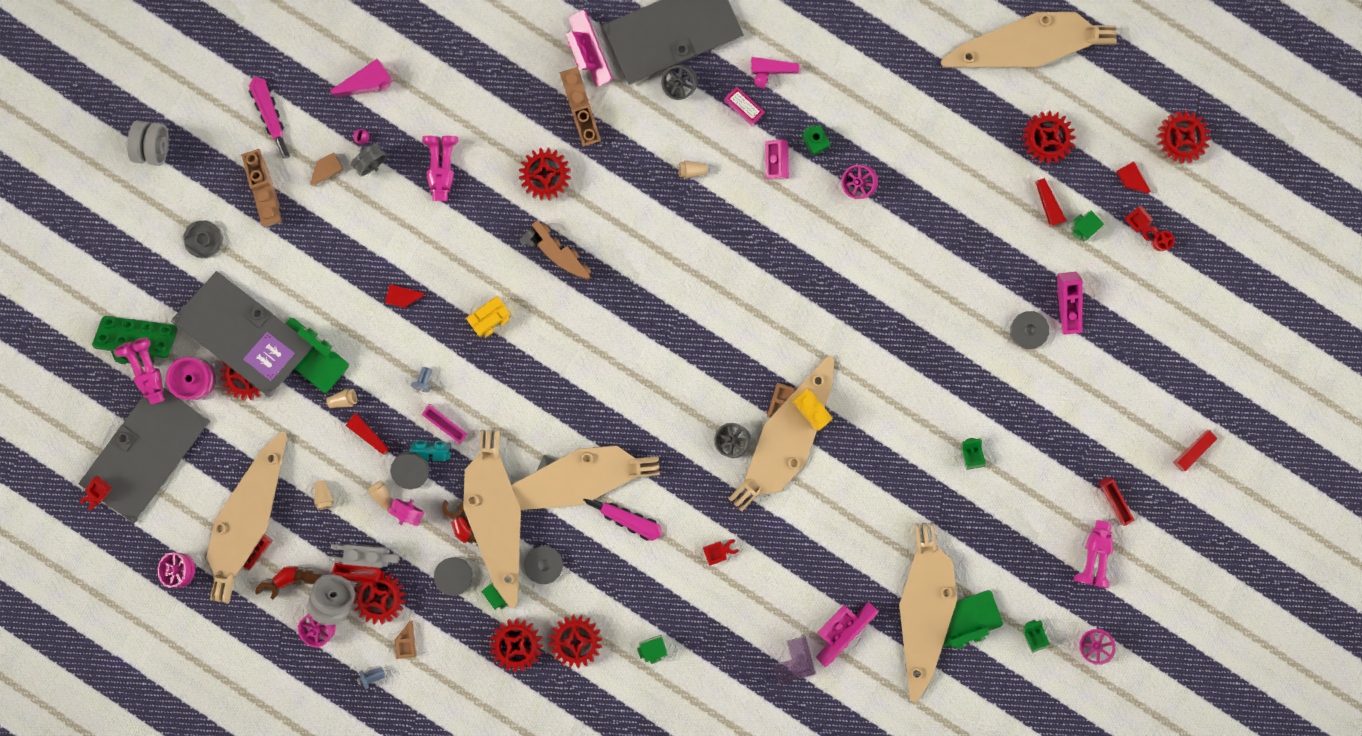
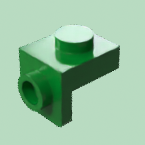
[961,438,986,470]
[1023,620,1050,653]

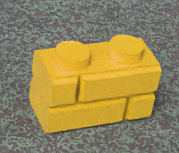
[466,296,512,338]
[791,388,833,431]

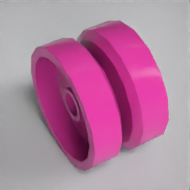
[166,357,216,400]

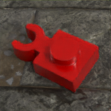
[1124,205,1159,241]
[80,476,112,511]
[703,539,739,566]

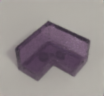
[773,634,816,684]

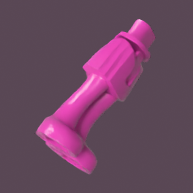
[422,136,458,201]
[114,337,165,404]
[1074,520,1113,589]

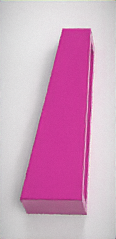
[751,57,799,75]
[422,404,467,444]

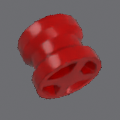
[1151,231,1175,252]

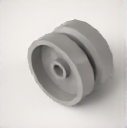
[127,120,169,166]
[307,574,355,625]

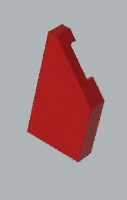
[1116,161,1151,194]
[385,284,425,308]

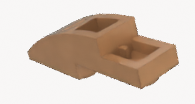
[560,67,601,146]
[241,149,282,228]
[532,220,591,280]

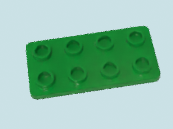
[92,316,178,367]
[285,318,349,393]
[942,590,1003,649]

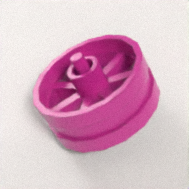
[841,165,878,199]
[387,498,425,526]
[158,553,195,588]
[298,613,336,647]
[1079,629,1116,665]

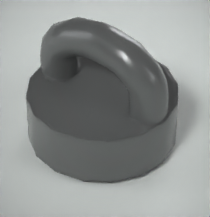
[519,228,539,247]

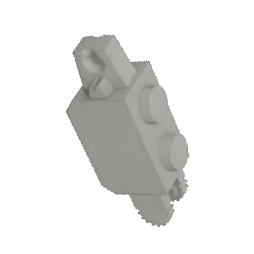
[329,543,399,568]

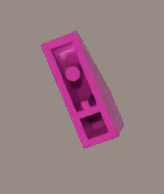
[330,58,393,97]
[1057,271,1083,335]

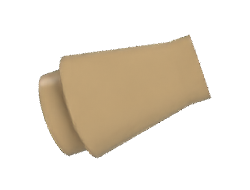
[679,160,707,179]
[327,388,357,408]
[314,480,334,510]
[368,480,392,510]

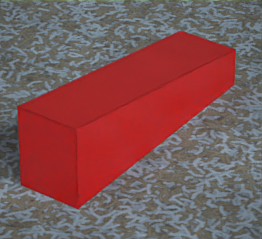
[1035,178,1067,227]
[345,413,390,455]
[1173,430,1218,471]
[1098,477,1134,526]
[331,563,382,582]

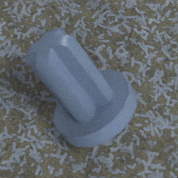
[411,367,432,394]
[357,667,385,689]

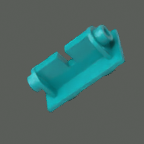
[410,440,451,461]

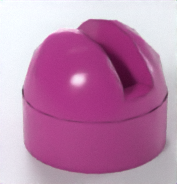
[754,72,769,89]
[353,129,370,145]

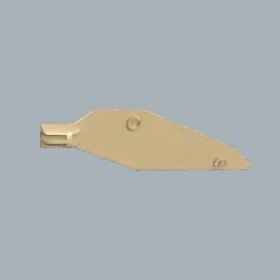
[941,12,1117,68]
[728,356,834,511]
[463,430,521,608]
[206,433,287,604]
[511,446,660,510]
[899,522,957,702]

